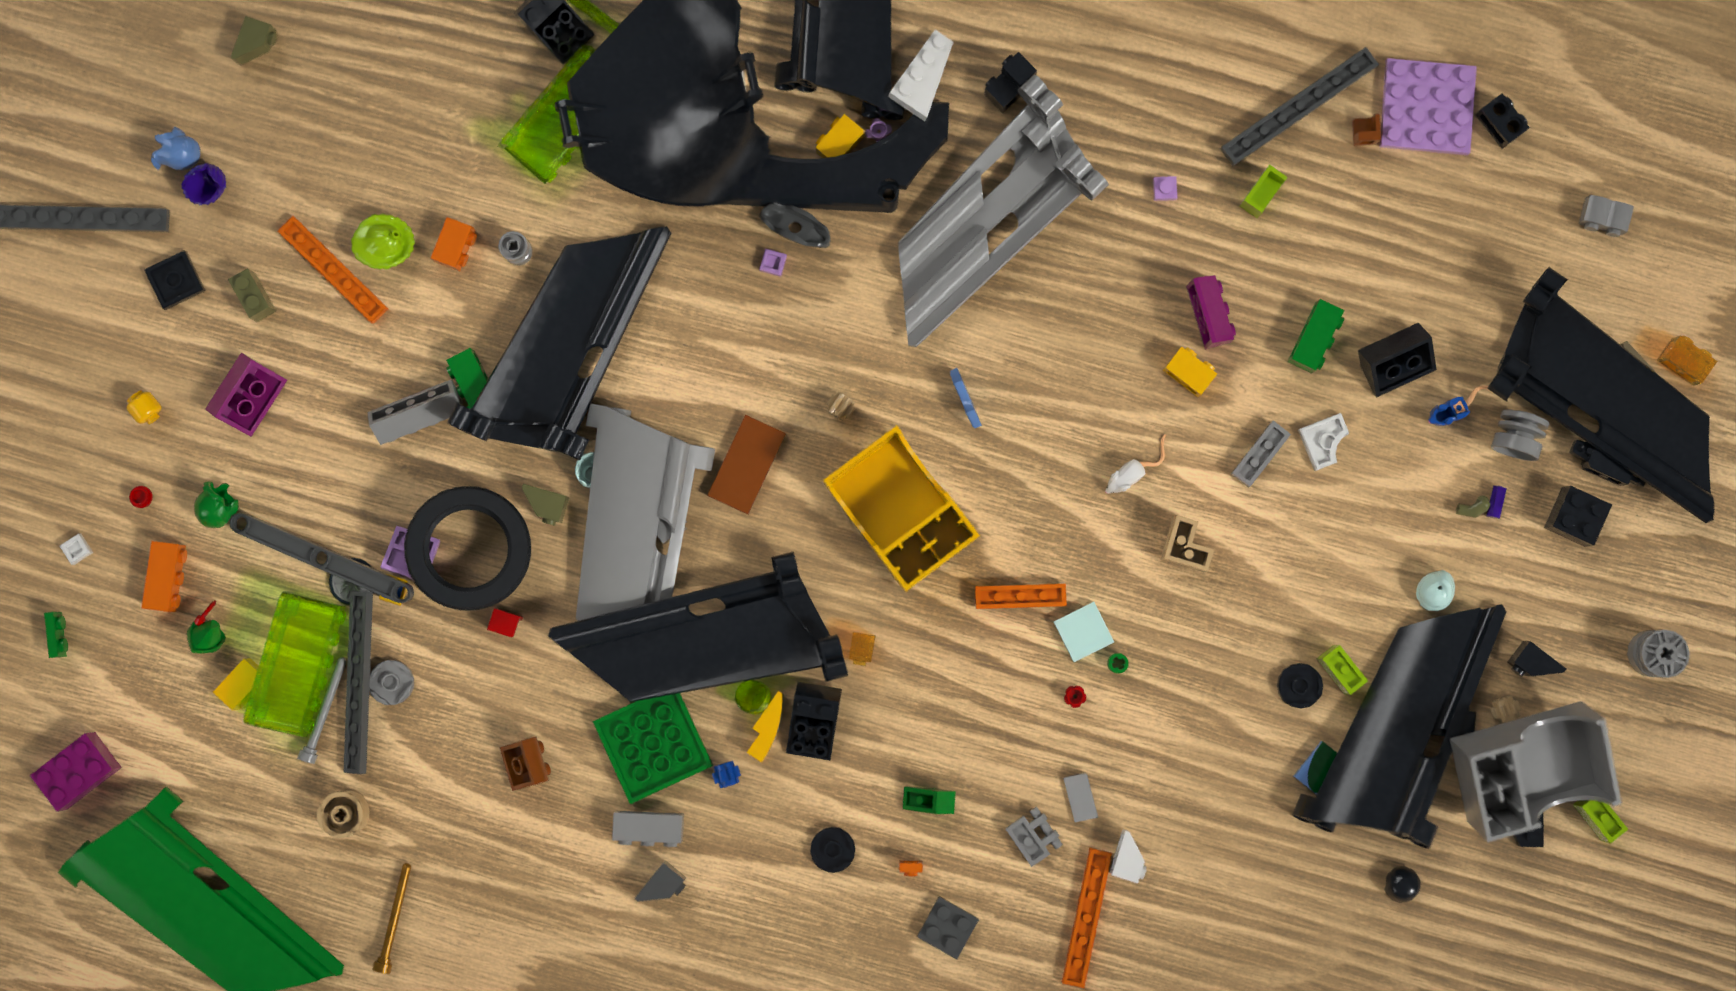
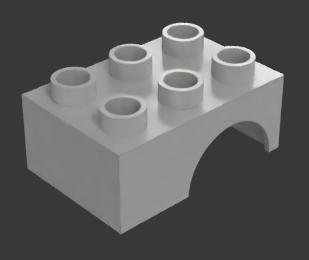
[1450,701,1622,842]

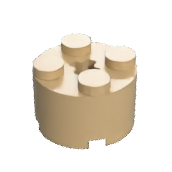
[317,790,370,838]

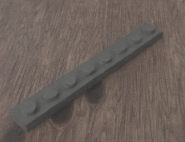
[1220,47,1379,166]
[0,205,170,232]
[343,591,373,774]

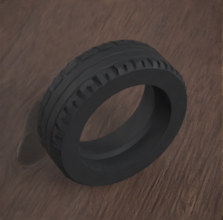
[404,486,531,611]

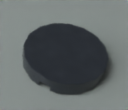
[1277,663,1323,709]
[810,827,856,873]

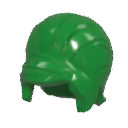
[194,481,239,528]

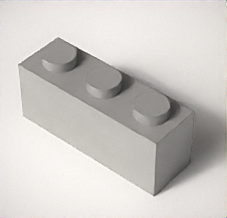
[612,811,684,847]

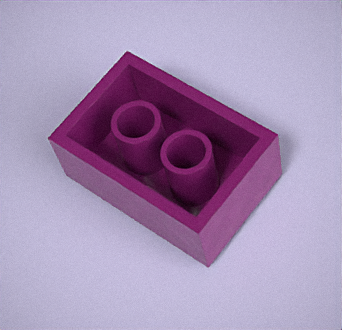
[30,732,122,812]

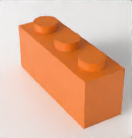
[141,541,187,612]

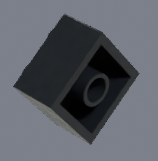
[1544,486,1612,547]

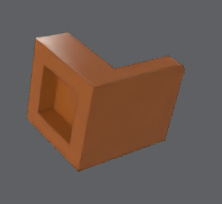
[1352,114,1381,146]

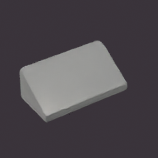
[1063,772,1098,822]

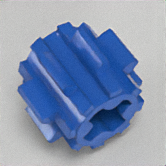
[712,761,741,789]

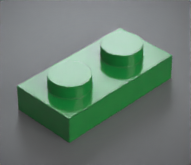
[44,612,68,658]

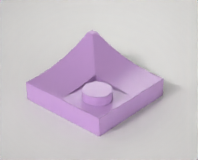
[380,526,440,580]

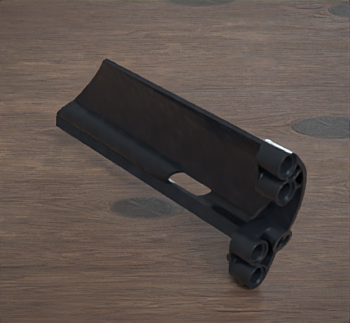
[1292,604,1506,849]

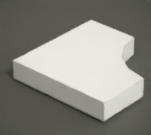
[1298,413,1349,471]

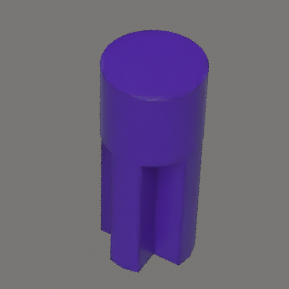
[1486,485,1507,519]

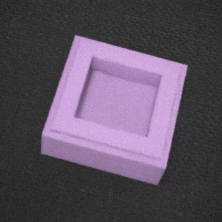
[759,248,787,277]

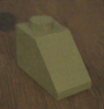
[231,16,277,65]
[522,484,569,526]

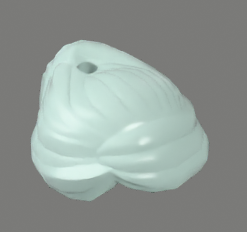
[1416,570,1455,612]

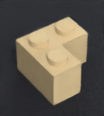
[1160,515,1214,572]

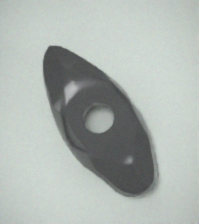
[759,202,830,248]

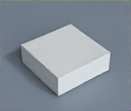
[60,534,93,565]

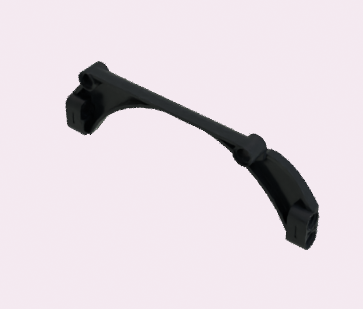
[722,102,949,213]

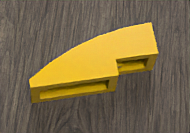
[747,690,783,763]

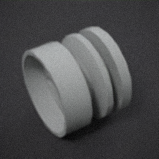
[1491,410,1549,461]
[1627,630,1690,678]

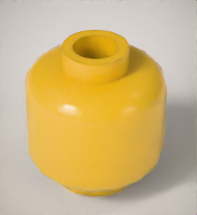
[126,390,162,425]

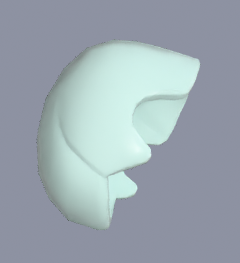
[575,452,594,488]

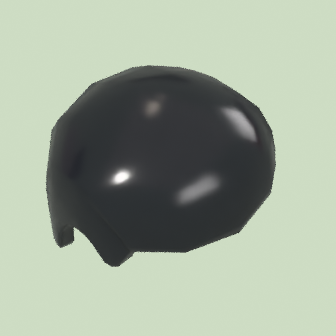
[1384,866,1421,903]

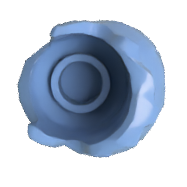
[151,127,201,170]

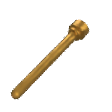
[372,863,411,974]

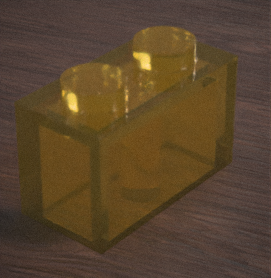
[1657,335,1718,386]

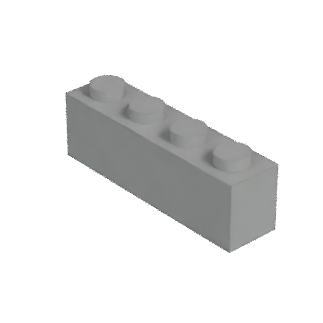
[367,379,463,445]

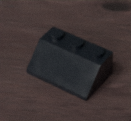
[1358,323,1437,398]

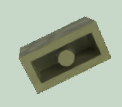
[228,268,277,322]

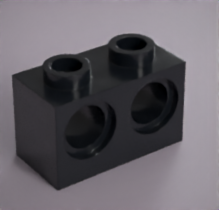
[1475,93,1530,149]

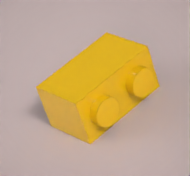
[815,114,865,158]
[1162,347,1217,398]
[213,658,270,711]

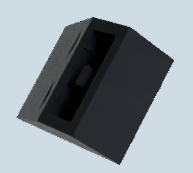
[513,0,595,64]
[786,682,842,761]

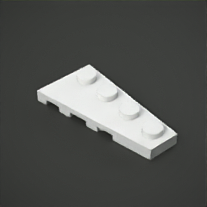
[888,30,953,121]

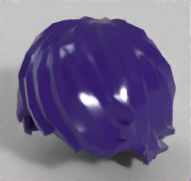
[181,163,226,205]

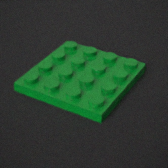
[593,693,714,804]

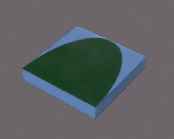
[1293,741,1337,795]

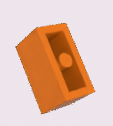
[431,217,477,272]

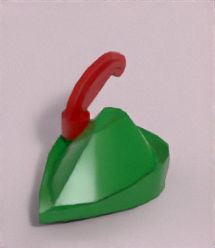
[187,600,226,654]

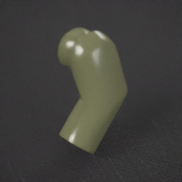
[1456,496,1490,518]

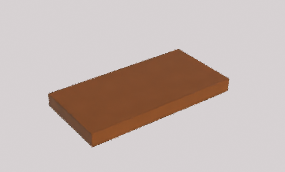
[707,415,786,515]

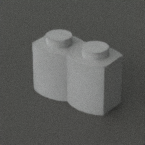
[1579,195,1634,237]

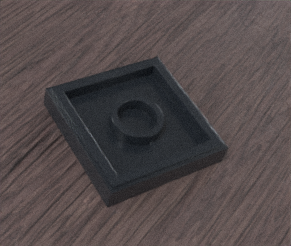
[144,250,206,310]

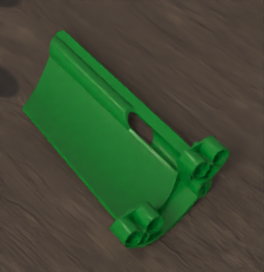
[58,787,344,991]

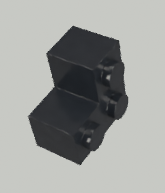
[984,52,1037,113]

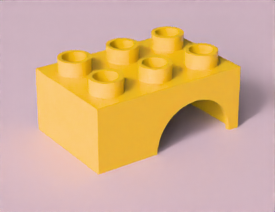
[823,425,980,592]

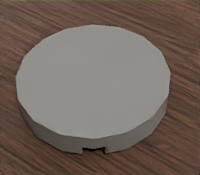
[369,660,414,705]

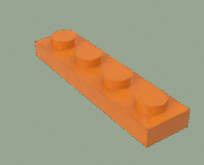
[975,584,1067,609]

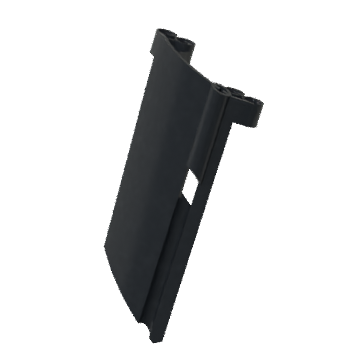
[774,0,904,120]
[447,226,672,460]
[1487,267,1714,523]
[548,551,848,702]

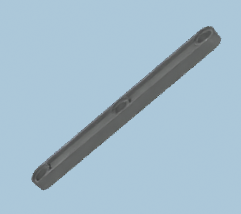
[230,513,414,603]

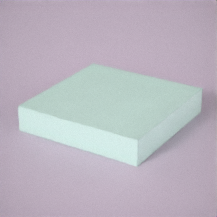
[1053,602,1114,662]

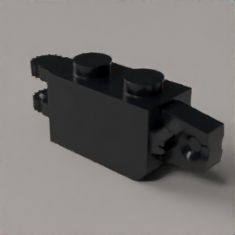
[1569,440,1646,487]

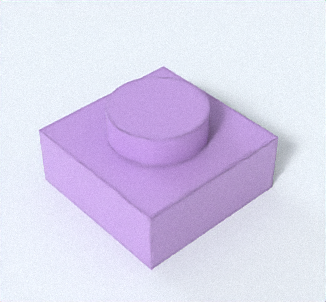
[1153,176,1177,201]

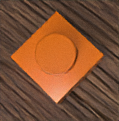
[899,860,923,876]

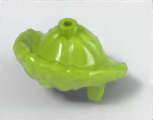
[351,214,415,270]

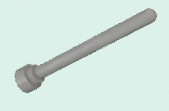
[297,657,346,764]

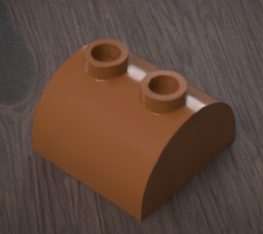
[500,736,551,791]

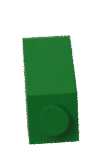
[903,786,956,814]

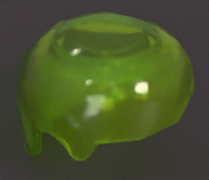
[734,680,771,715]

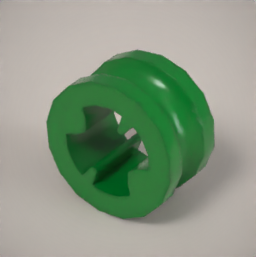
[1107,653,1129,674]

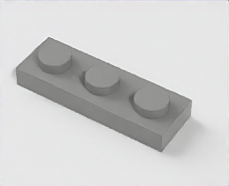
[1231,421,1291,488]

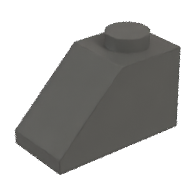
[634,860,687,902]

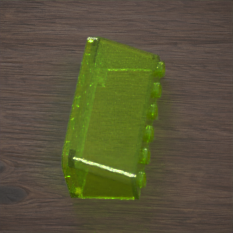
[498,45,595,184]
[243,591,346,737]

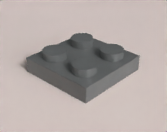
[917,896,979,959]

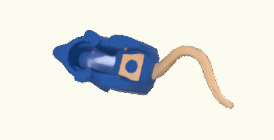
[1428,385,1493,426]

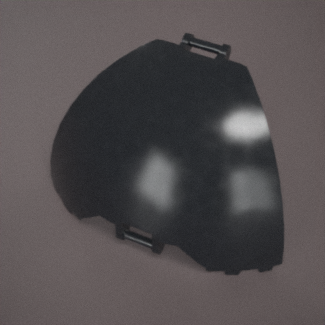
[555,0,771,207]

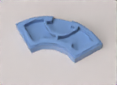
[950,368,982,429]

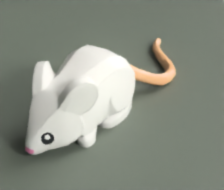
[1105,434,1166,494]

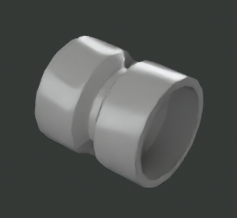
[498,231,533,266]

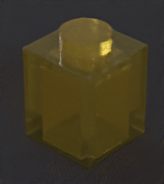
[849,632,875,666]

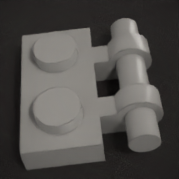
[1005,807,1063,867]

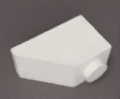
[1109,829,1147,883]

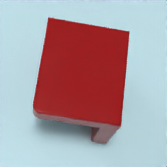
[487,608,523,638]

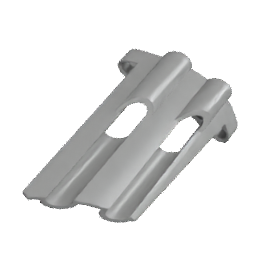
[898,74,1109,347]

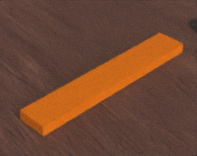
[277,216,389,324]
[1061,847,1112,988]

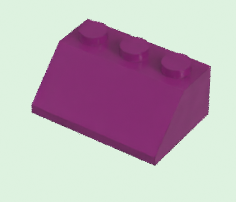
[1186,275,1236,350]
[205,352,287,437]

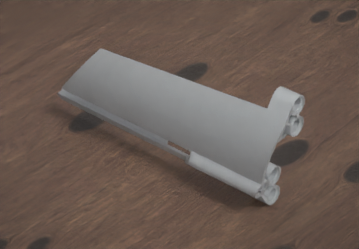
[576,403,715,621]

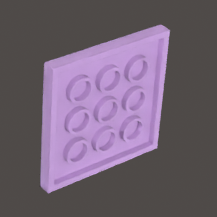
[1379,58,1476,155]

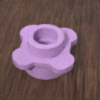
[866,118,892,142]

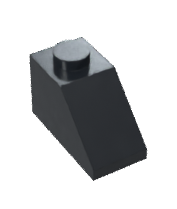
[1507,641,1567,677]

